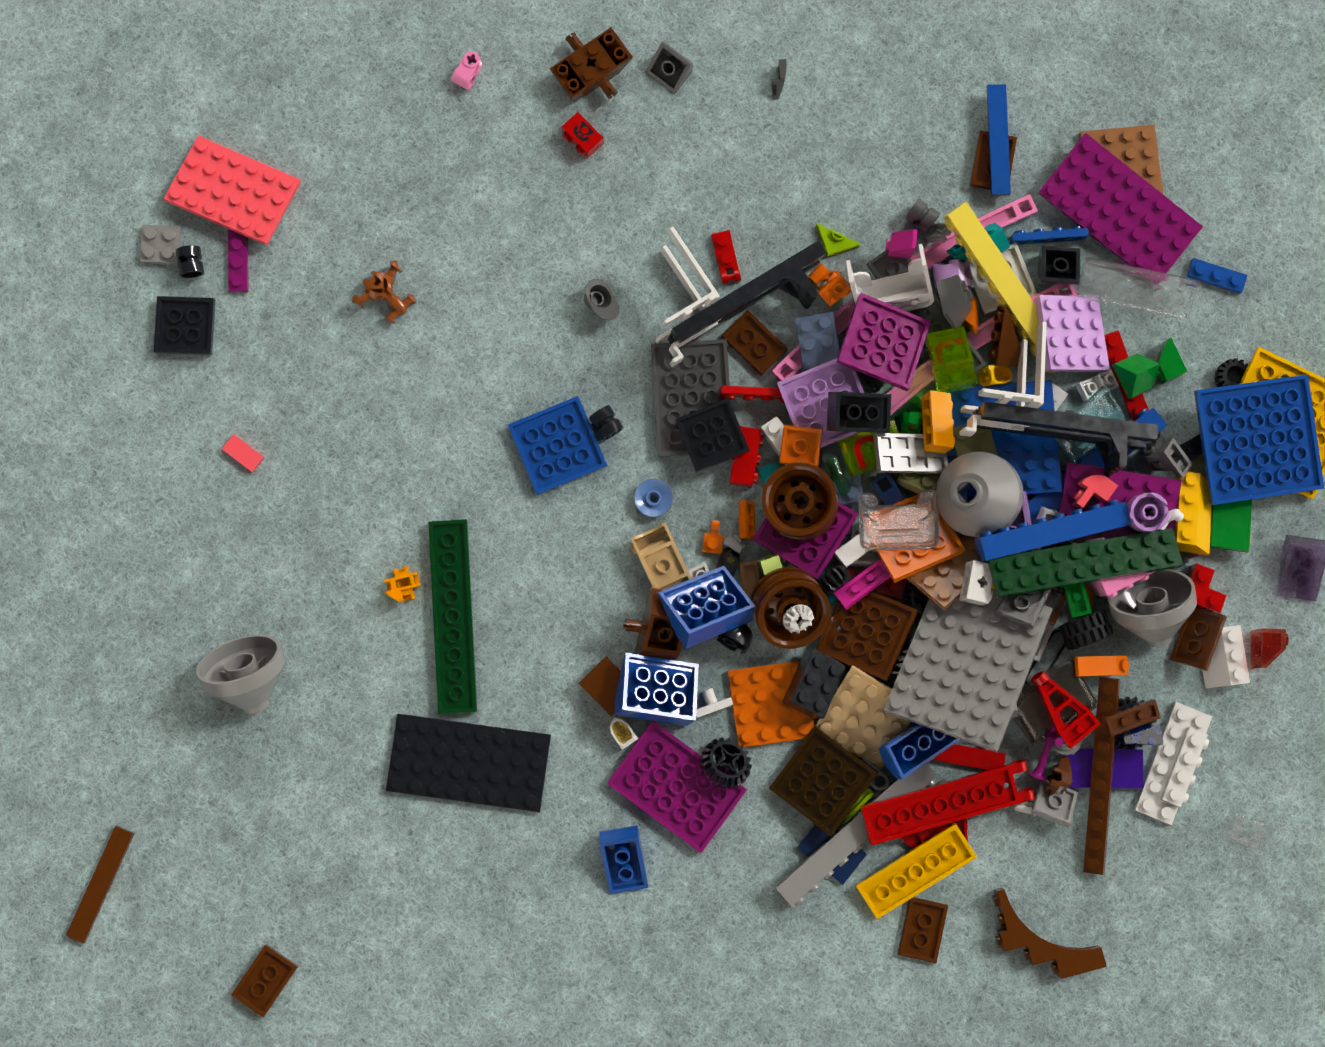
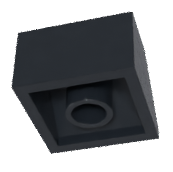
[1038,246,1080,285]

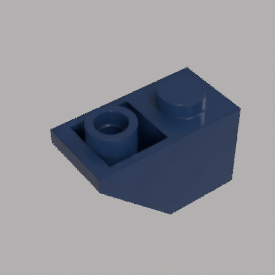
[871,473,905,507]

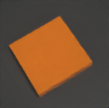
[779,425,823,467]

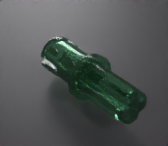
[826,457,850,496]

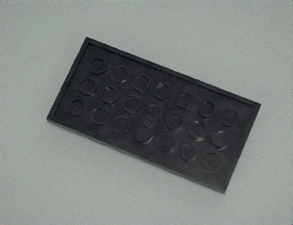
[386,714,551,812]

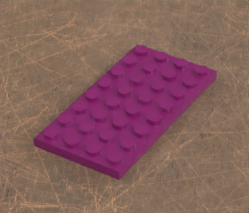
[1038,133,1203,286]

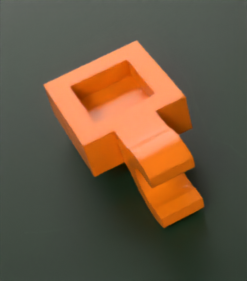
[702,520,724,555]

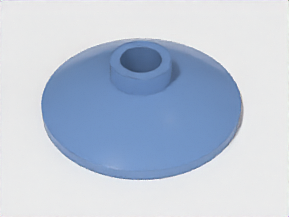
[634,479,673,517]

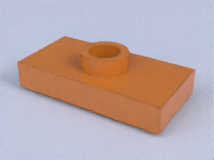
[738,500,755,540]

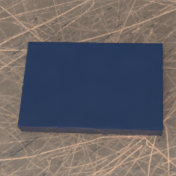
[797,825,867,885]

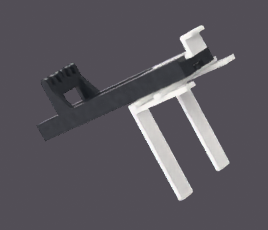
[655,226,826,367]
[959,322,1158,477]

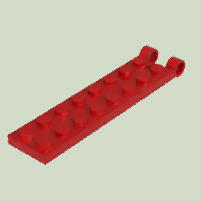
[860,760,1035,845]

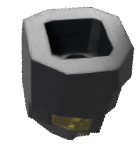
[716,546,740,578]

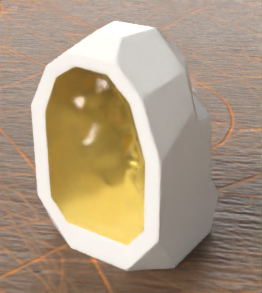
[609,717,638,750]

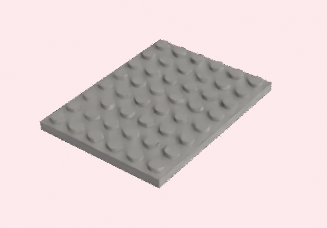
[884,584,1052,753]

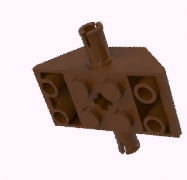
[550,27,633,99]
[623,588,682,660]

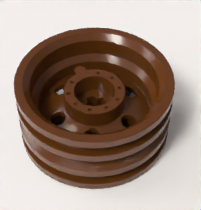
[762,462,838,541]
[750,567,830,649]

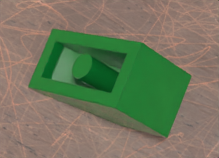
[1156,338,1188,384]

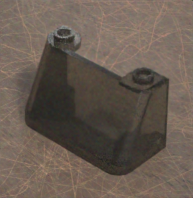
[1012,657,1097,745]

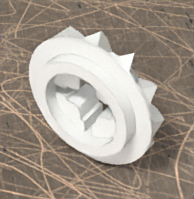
[783,605,814,634]

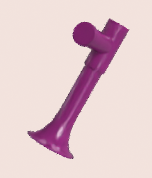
[1028,725,1064,780]

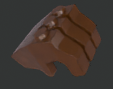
[1044,757,1073,795]

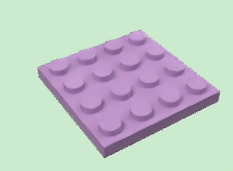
[1035,295,1110,372]
[777,358,864,448]

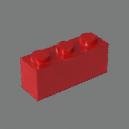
[729,426,764,488]

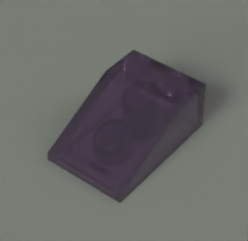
[1277,535,1325,601]

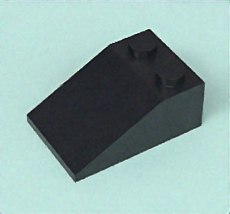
[827,392,891,433]

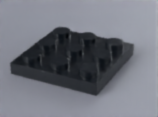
[153,296,216,355]
[675,398,750,473]

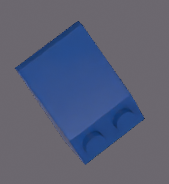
[599,825,648,894]

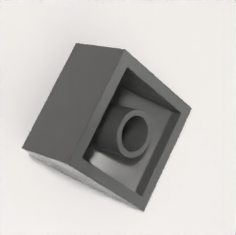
[936,275,974,331]

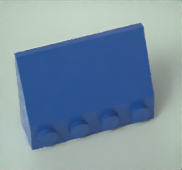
[658,566,755,649]
[614,653,699,726]

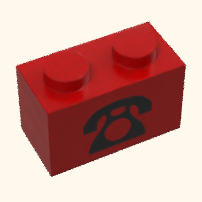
[562,112,604,158]

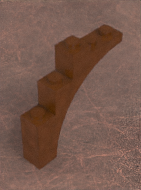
[992,888,1107,979]

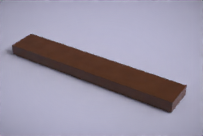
[66,825,135,943]

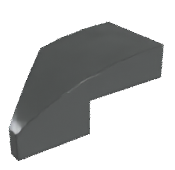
[772,59,787,99]

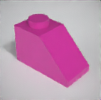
[885,229,917,258]

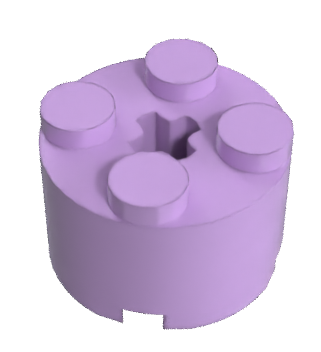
[1126,493,1169,533]

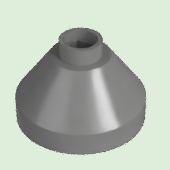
[936,452,1023,537]
[1108,569,1197,647]
[196,635,285,714]

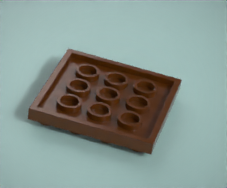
[816,591,918,682]

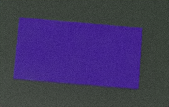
[1064,748,1144,789]

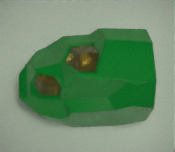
[899,412,922,434]

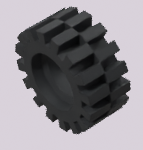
[1215,358,1248,387]

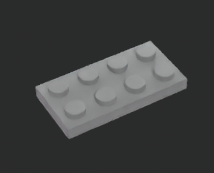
[873,433,948,474]

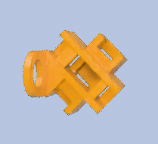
[384,565,421,603]

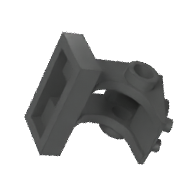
[1140,434,1192,478]

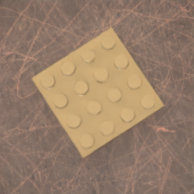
[815,665,911,770]

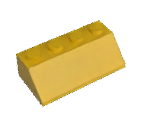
[1174,471,1212,556]

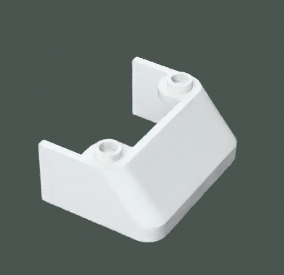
[846,243,934,311]

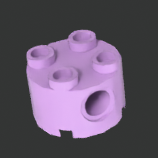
[932,259,973,294]

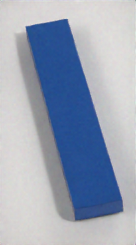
[986,84,1011,196]

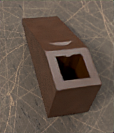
[988,306,1020,367]

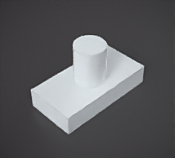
[696,688,733,718]

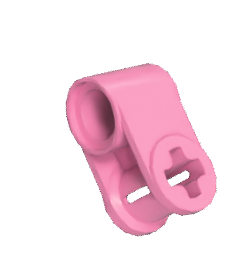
[451,51,482,90]

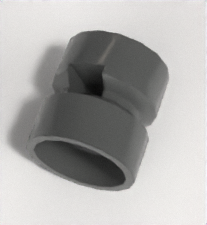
[905,199,941,234]

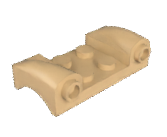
[630,522,692,590]

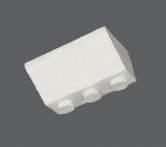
[1202,625,1250,689]

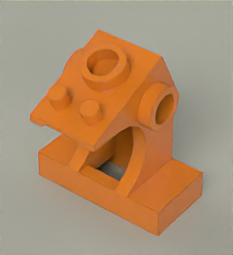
[807,264,851,307]

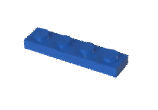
[1009,226,1089,245]

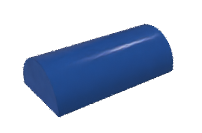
[879,723,961,780]

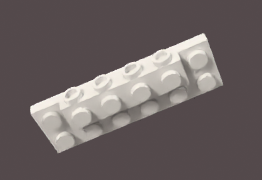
[1134,702,1212,825]

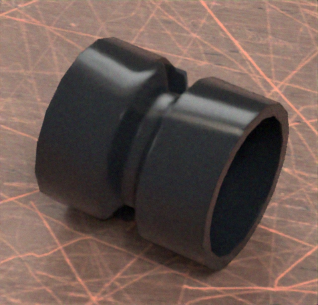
[176,245,205,278]
[589,405,624,441]

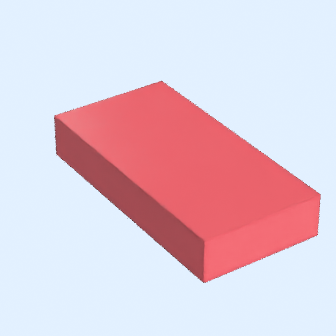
[222,434,265,472]

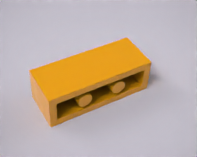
[921,390,955,454]

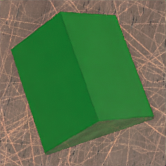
[1112,353,1159,399]

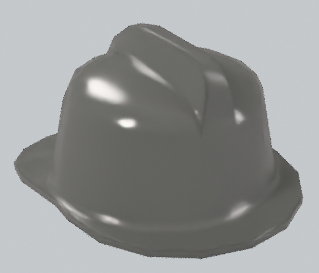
[584,279,619,320]

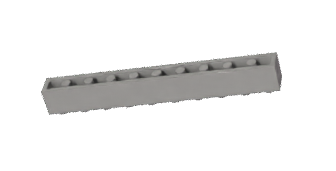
[775,763,938,907]

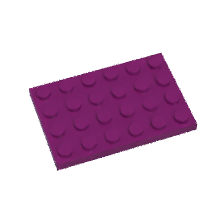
[1059,462,1182,543]
[607,721,747,853]

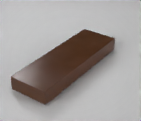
[1102,699,1161,737]

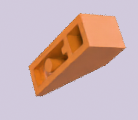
[1074,656,1129,677]

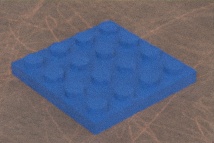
[508,396,607,495]

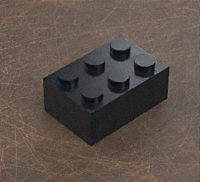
[783,648,846,720]

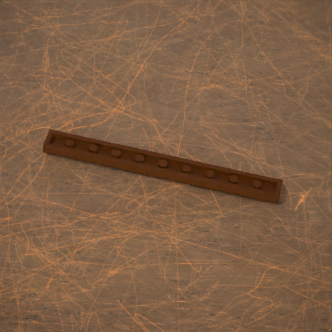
[1083,677,1121,875]

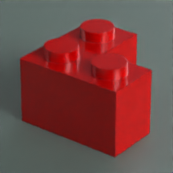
[1187,563,1227,613]

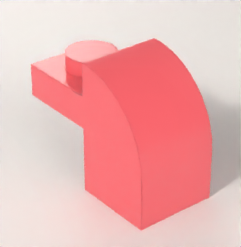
[1072,475,1118,509]

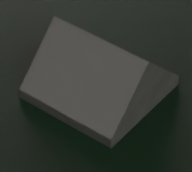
[646,41,693,94]

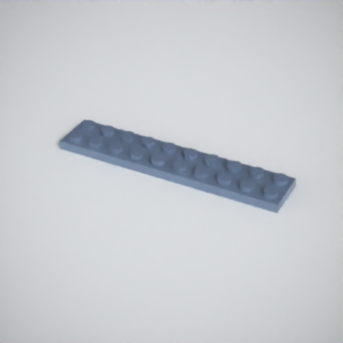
[795,312,865,504]

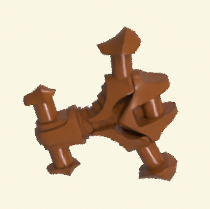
[352,261,416,324]

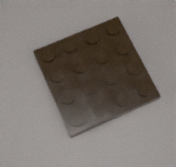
[769,726,878,837]

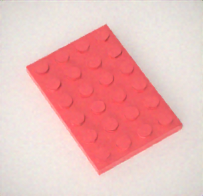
[164,136,301,246]

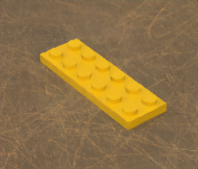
[856,823,977,919]

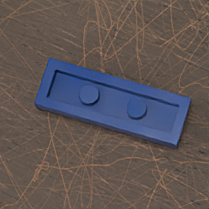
[1186,258,1247,294]

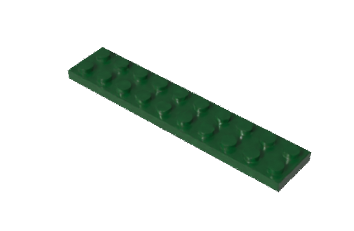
[428,519,478,714]
[987,528,1183,598]

